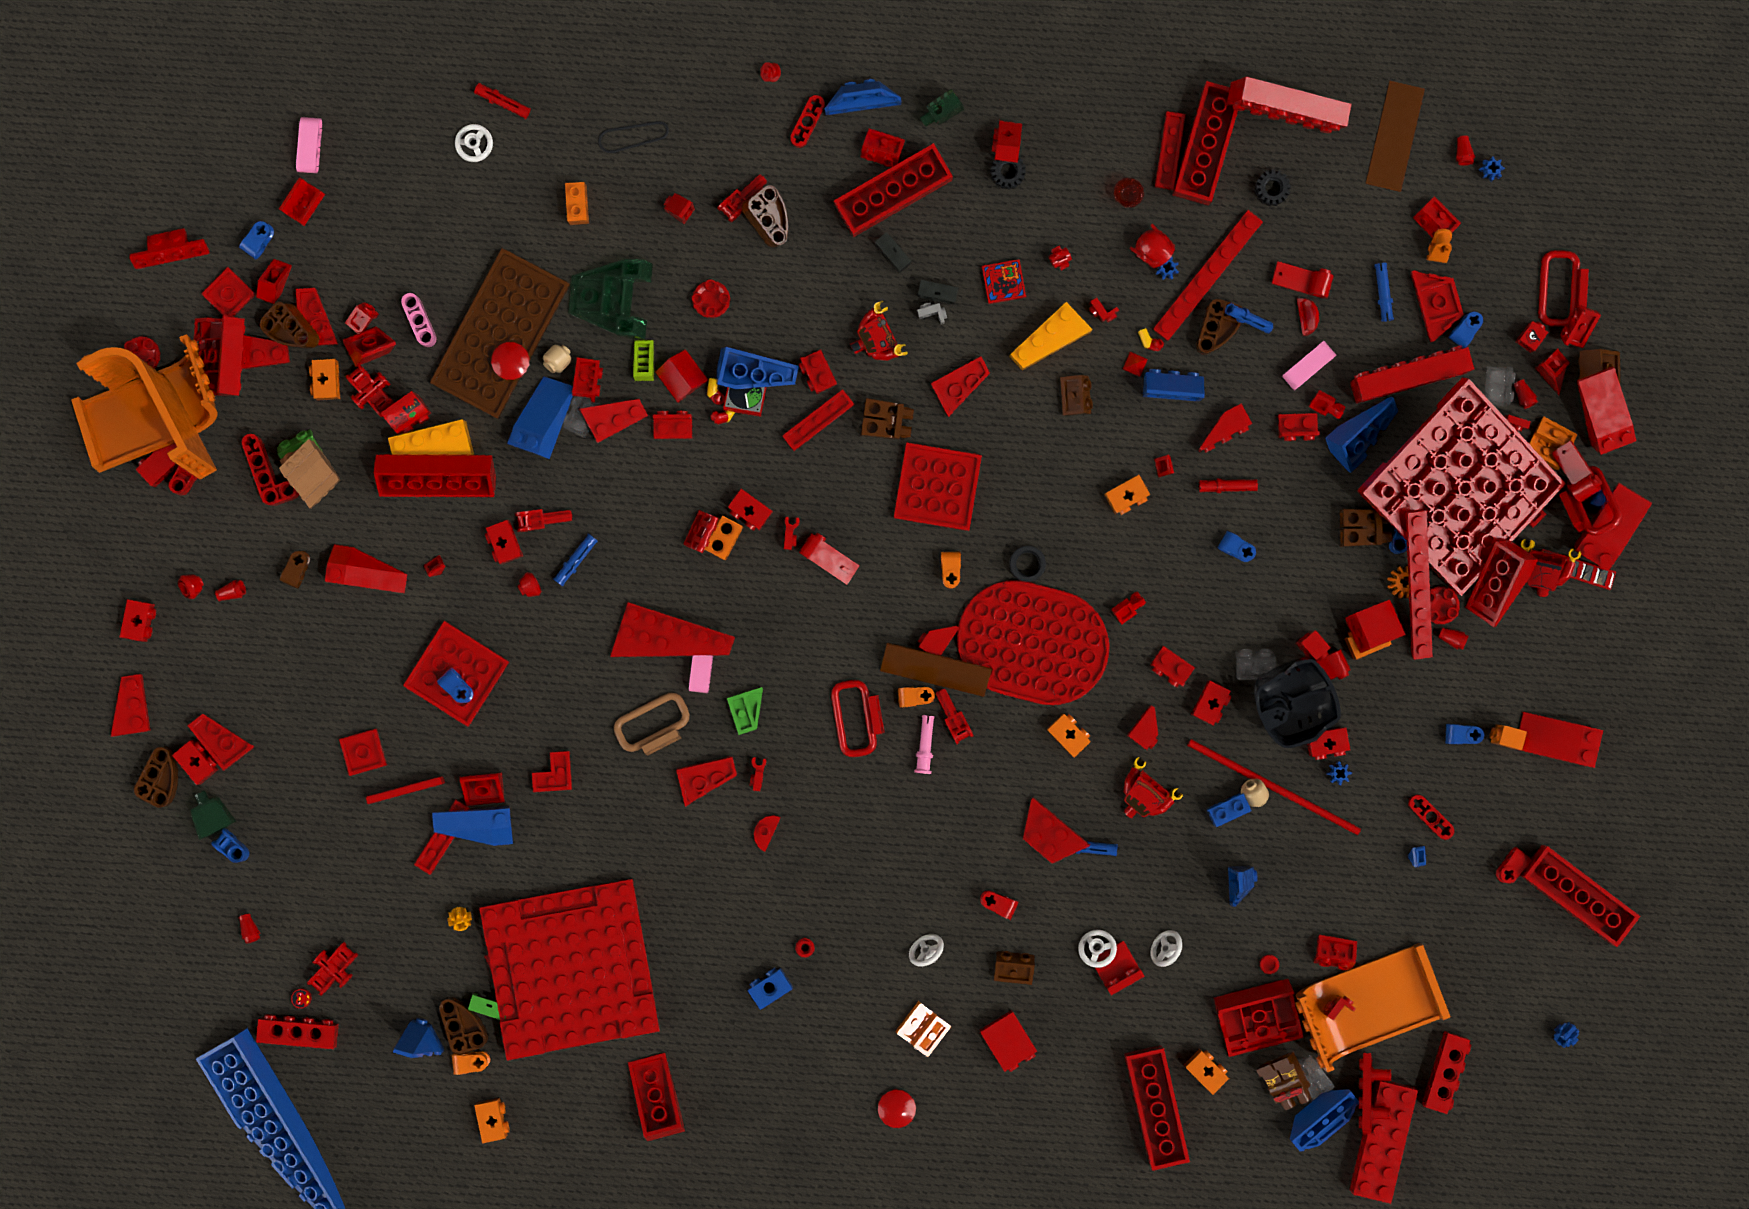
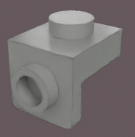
[917,303,947,325]

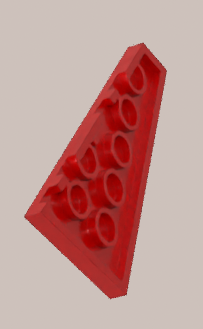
[610,602,735,657]

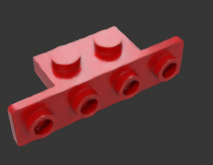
[129,228,210,269]

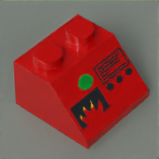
[381,391,431,435]

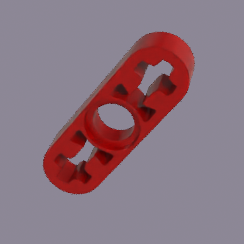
[791,95,825,148]
[1408,795,1454,840]

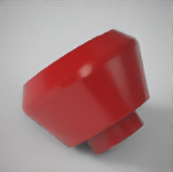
[517,572,542,597]
[178,574,203,599]

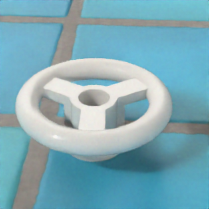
[455,124,493,162]
[1078,930,1117,968]
[1150,930,1182,967]
[909,934,944,967]

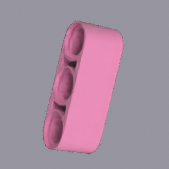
[296,117,322,173]
[401,293,437,347]
[1282,341,1336,391]
[689,655,713,693]

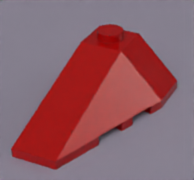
[325,544,408,593]

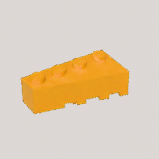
[1009,302,1093,371]
[388,419,474,455]

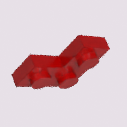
[532,751,572,792]

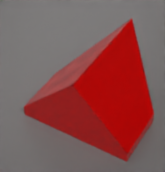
[1535,349,1570,395]

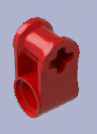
[169,465,198,496]
[1496,847,1532,883]
[980,891,1019,920]

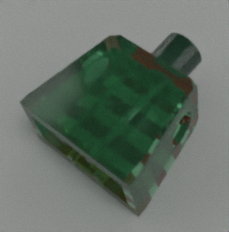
[920,89,965,127]
[191,790,236,840]

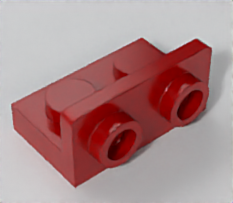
[860,128,905,167]
[1413,196,1461,238]
[798,350,837,394]
[572,357,603,402]
[653,411,692,439]
[1278,413,1320,441]
[1150,646,1195,688]
[1314,935,1357,970]

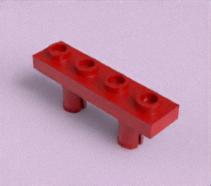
[1359,1053,1391,1134]

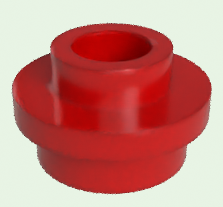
[795,938,815,958]

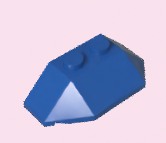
[825,79,901,115]
[1290,1089,1359,1152]

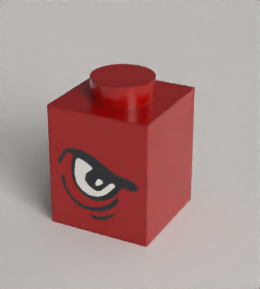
[1515,321,1549,353]

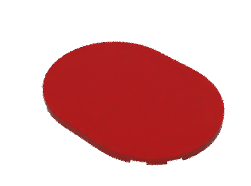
[957,581,1109,705]

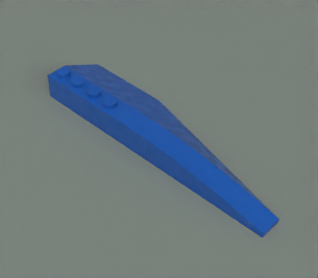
[196,1028,345,1209]

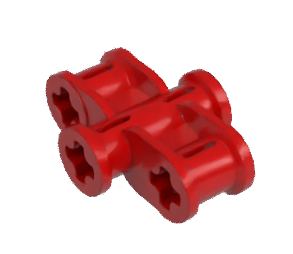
[345,365,395,417]
[307,942,359,996]

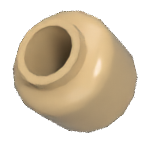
[543,345,571,373]
[1241,779,1269,807]

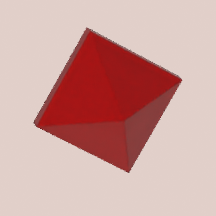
[1123,352,1148,377]
[1154,455,1174,477]
[424,555,445,577]

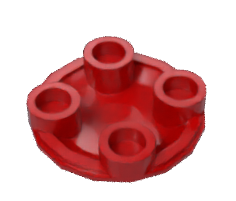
[692,279,730,318]
[124,336,160,369]
[491,342,529,380]
[1430,587,1460,624]
[878,1089,916,1128]

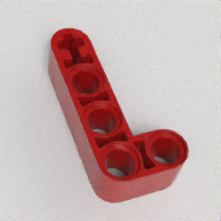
[242,434,299,506]

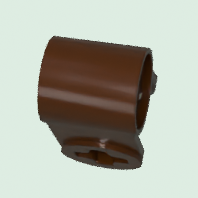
[280,551,310,589]

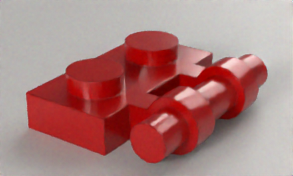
[683,510,719,553]

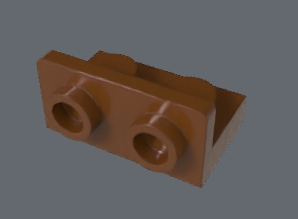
[1060,375,1093,416]
[994,951,1035,985]

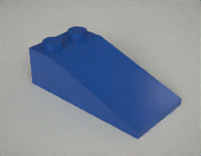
[507,377,573,459]

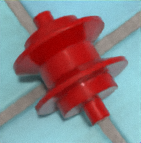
[760,62,781,82]

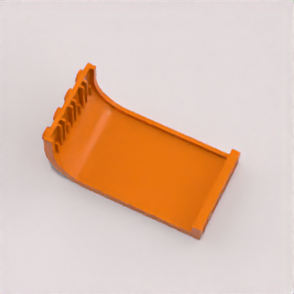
[71,334,218,473]
[76,347,217,480]
[1295,943,1450,1072]

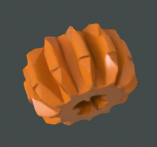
[1387,566,1409,599]

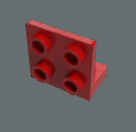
[1095,941,1145,995]

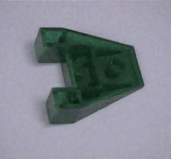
[568,259,653,340]

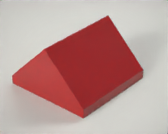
[343,326,396,367]
[655,350,708,403]
[460,772,505,806]

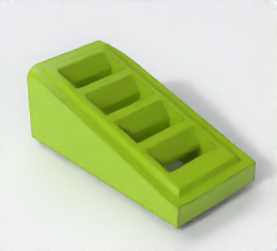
[633,340,654,381]

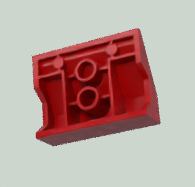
[194,316,245,396]
[1214,979,1303,1057]

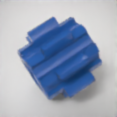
[1479,156,1505,182]
[1156,257,1179,280]
[1326,761,1352,785]
[1554,1022,1579,1048]

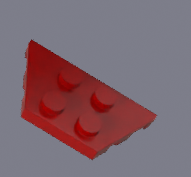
[1410,270,1464,343]
[1023,798,1090,864]

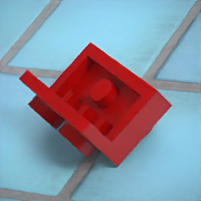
[279,178,325,226]
[1561,305,1601,348]

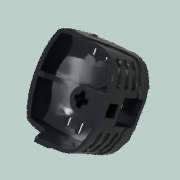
[1254,657,1341,748]

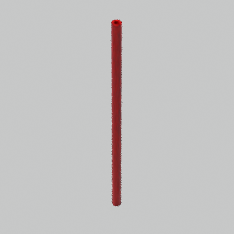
[1187,739,1361,835]

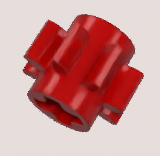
[1048,245,1072,270]

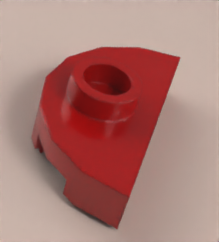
[1297,298,1319,336]
[754,815,781,852]

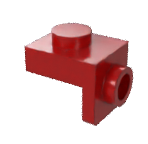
[1089,297,1119,323]
[1324,995,1356,1021]

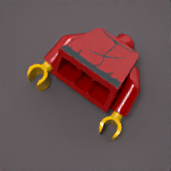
[1521,539,1581,597]

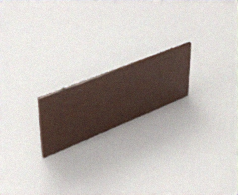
[1366,81,1425,192]
[880,643,992,697]

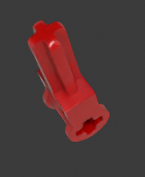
[717,174,767,223]
[515,509,572,532]
[936,689,974,744]

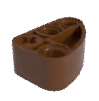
[742,185,788,247]
[1196,299,1243,355]
[260,302,319,348]
[134,747,178,808]
[439,997,488,1054]

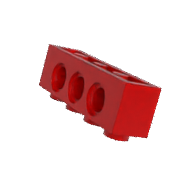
[256,1014,339,1049]
[1422,1031,1471,1114]

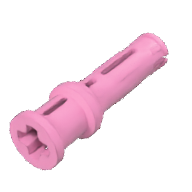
[914,715,934,774]

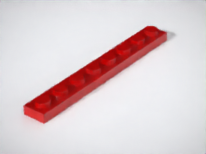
[1153,210,1263,342]
[1405,509,1433,660]

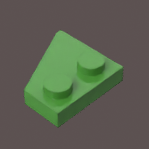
[727,687,763,735]

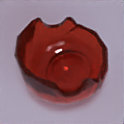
[1114,178,1144,208]

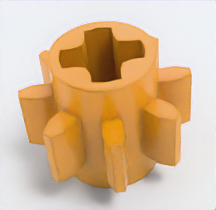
[447,907,472,931]

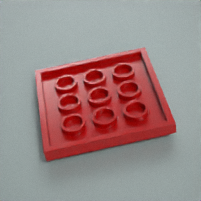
[894,443,982,531]
[403,621,510,727]

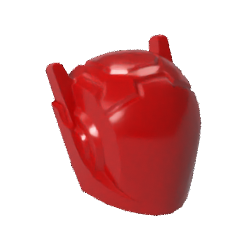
[1130,224,1175,268]

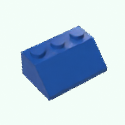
[1143,369,1205,401]

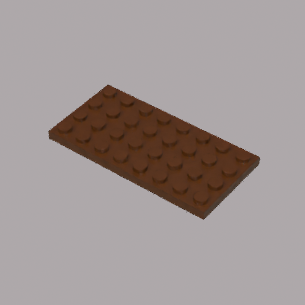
[430,248,570,419]

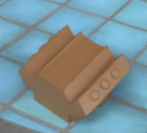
[279,439,340,509]

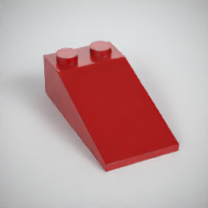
[1577,367,1636,455]
[1574,483,1652,571]
[1465,540,1538,627]
[1519,712,1603,768]
[628,1053,685,1141]

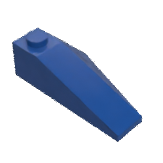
[717,347,799,389]
[1325,397,1398,473]
[432,806,513,846]
[1228,866,1257,907]
[393,1018,444,1058]

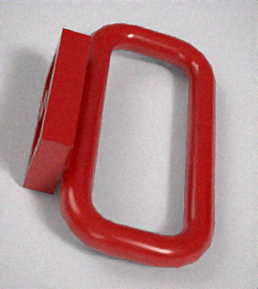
[1538,250,1589,327]
[1559,466,1622,536]
[831,680,885,757]

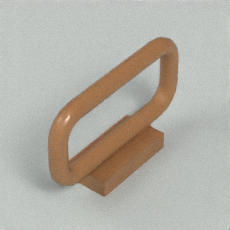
[614,692,690,756]

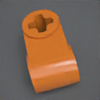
[1427,229,1452,263]
[941,551,961,589]
[898,687,935,707]
[451,1051,490,1075]

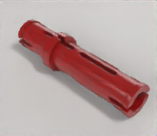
[474,83,531,119]
[1199,478,1258,493]

